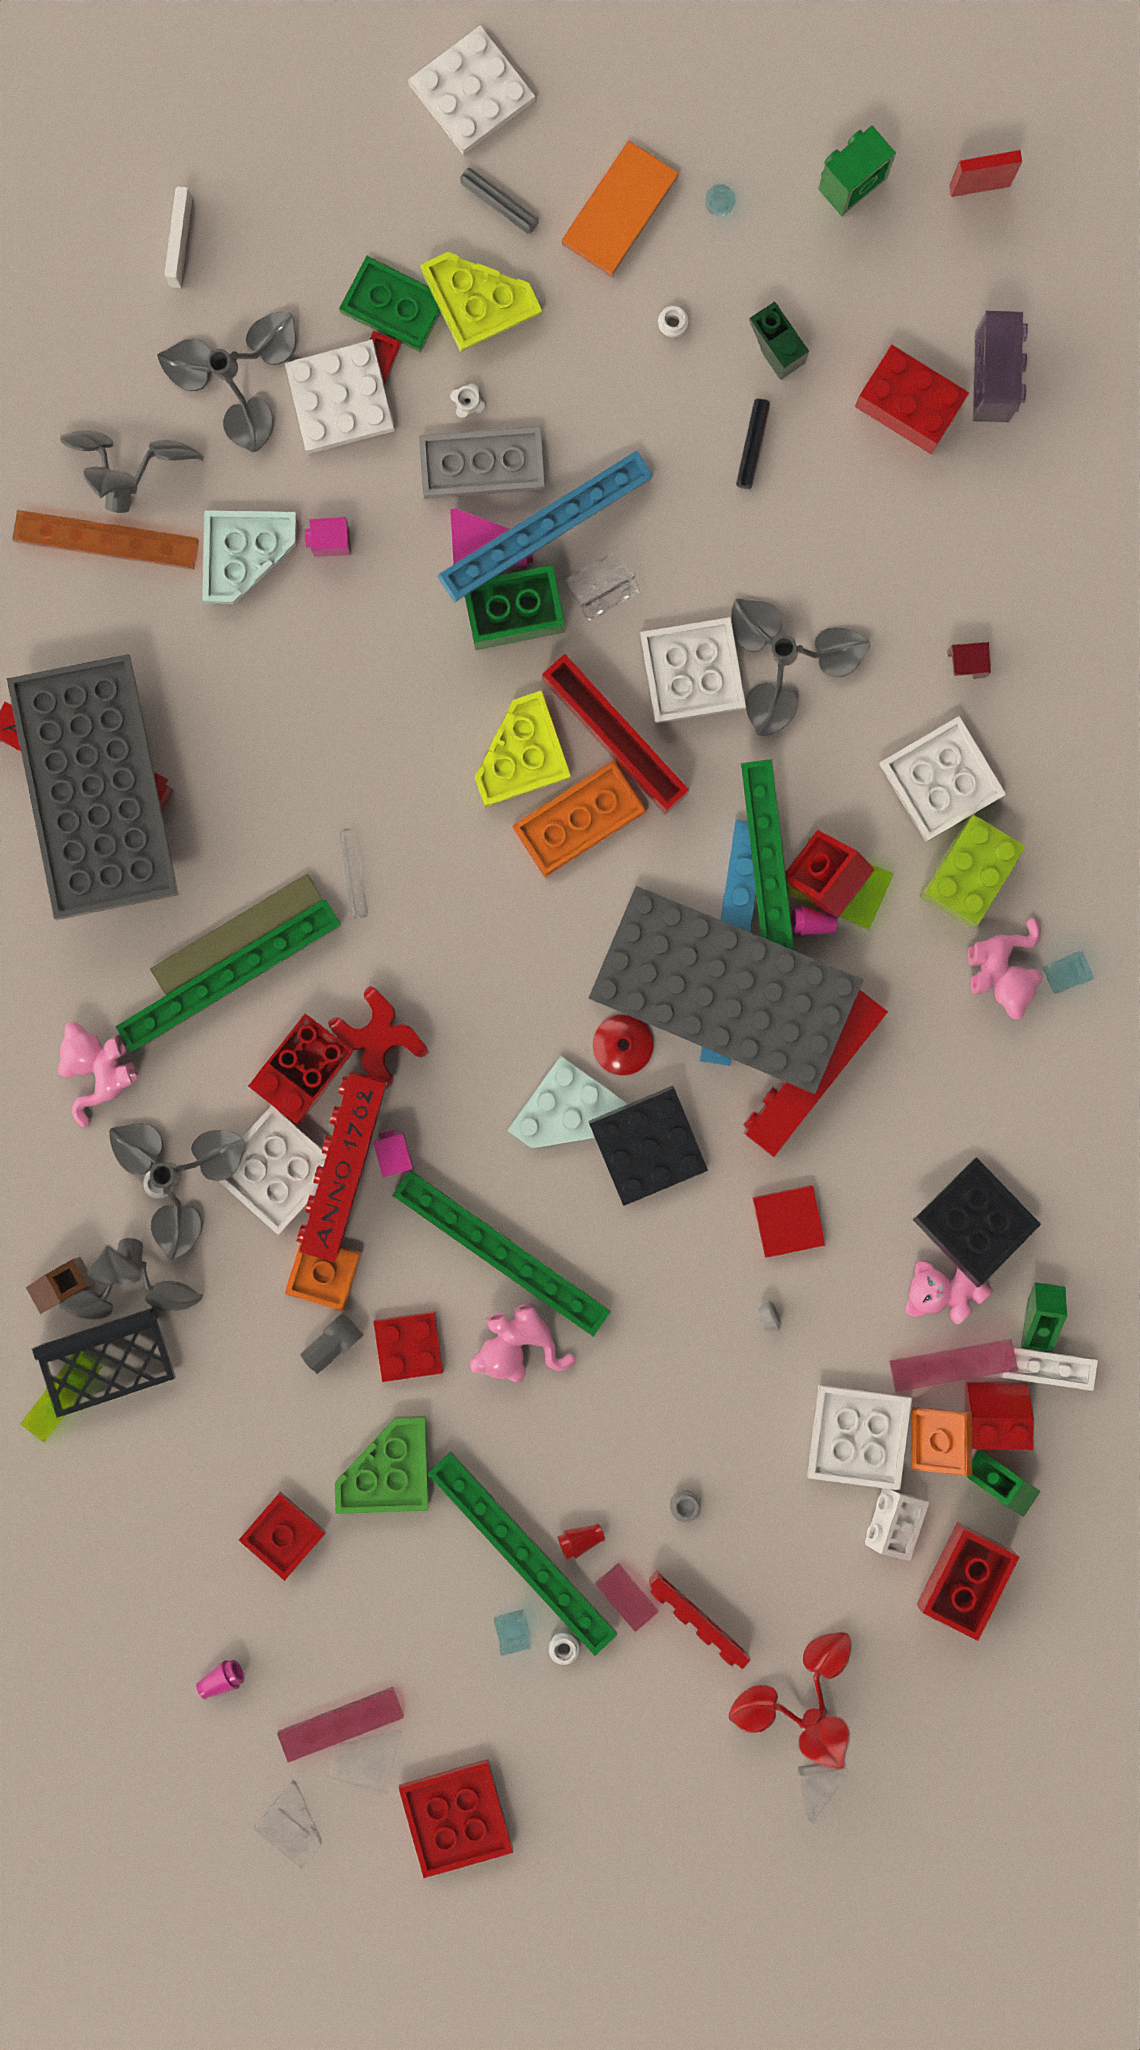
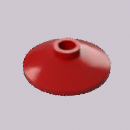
[593,1015,653,1076]

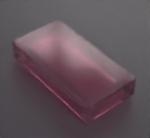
[595,1563,658,1632]

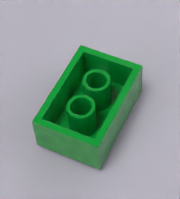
[465,565,565,650]

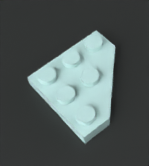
[202,510,297,604]
[507,1056,628,1148]

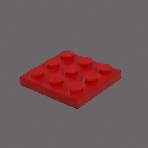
[398,1759,513,1879]

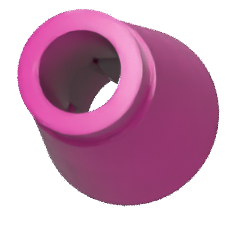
[791,906,837,937]
[196,1660,245,1700]

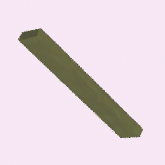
[150,874,323,995]

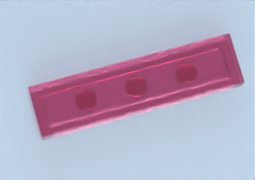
[889,1339,1018,1392]
[277,1687,404,1762]

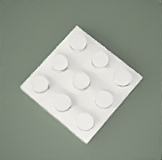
[408,25,535,155]
[285,340,395,454]
[640,617,746,724]
[879,716,1006,842]
[219,1105,326,1235]
[807,1385,912,1490]

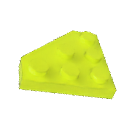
[420,252,542,352]
[474,690,571,807]

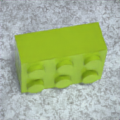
[920,814,1026,928]

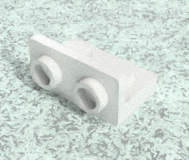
[865,1488,929,1561]

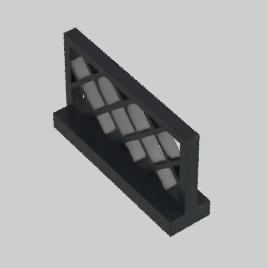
[32,1307,176,1418]

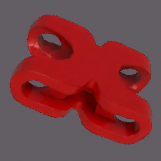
[328,986,429,1089]

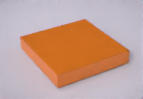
[284,1243,362,1312]
[912,1407,972,1476]

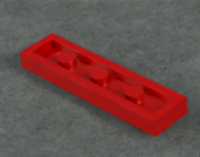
[649,1570,751,1670]

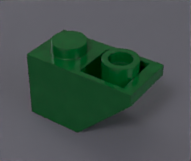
[749,301,809,380]

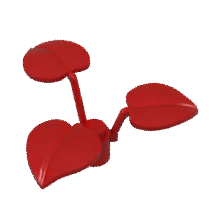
[728,1632,851,1769]

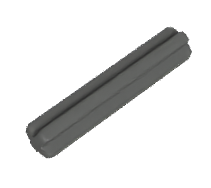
[460,168,538,234]

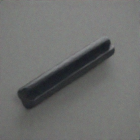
[736,398,770,489]

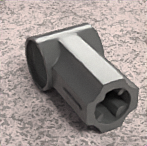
[300,1312,364,1374]

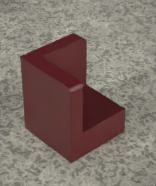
[947,642,991,679]

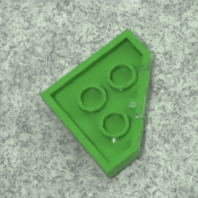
[335,1416,429,1514]

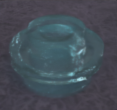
[705,184,735,216]

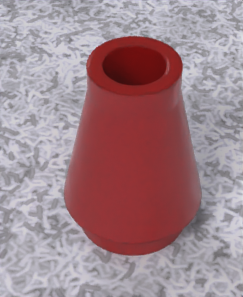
[557,1523,605,1560]

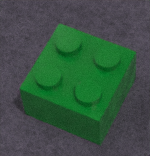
[818,125,896,216]

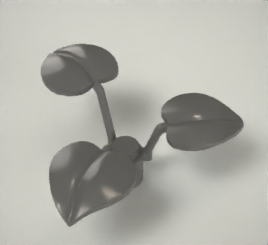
[157,312,296,452]
[60,430,203,513]
[731,599,870,736]
[109,1123,245,1260]
[60,1238,203,1319]

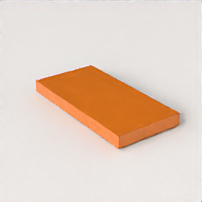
[562,140,679,276]
[512,760,647,878]

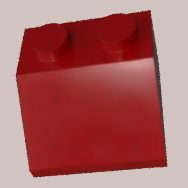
[786,830,875,918]
[965,1382,1034,1450]

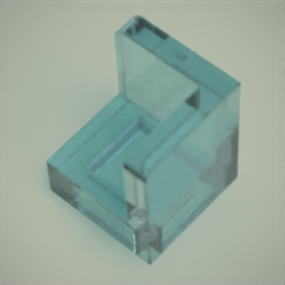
[1042,951,1095,994]
[494,1609,531,1656]

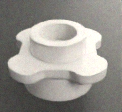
[450,384,485,419]

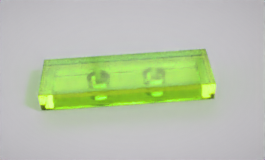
[20,1352,102,1442]

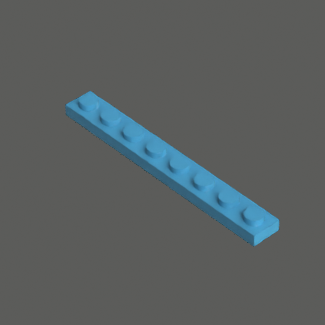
[437,451,653,603]
[700,820,756,1066]

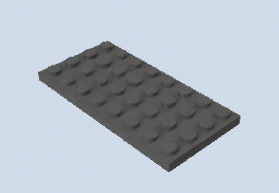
[7,654,179,920]
[589,886,864,1094]

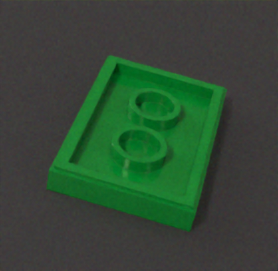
[339,255,441,353]

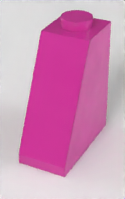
[450,509,533,574]

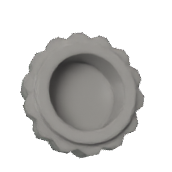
[758,1301,781,1330]

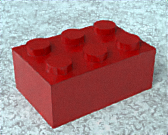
[855,344,970,454]
[916,1522,1020,1641]

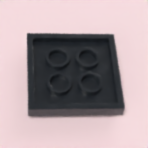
[588,1086,708,1206]
[912,1157,1041,1288]

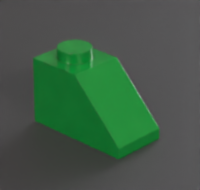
[1021,1282,1067,1352]
[965,1449,1041,1517]

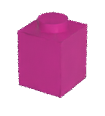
[305,517,351,557]
[373,1129,415,1177]

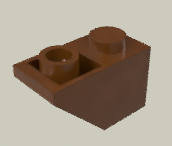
[26,1257,95,1314]

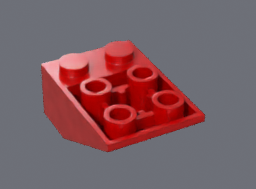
[248,1013,354,1125]

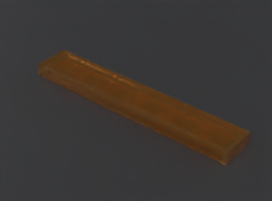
[12,510,199,570]

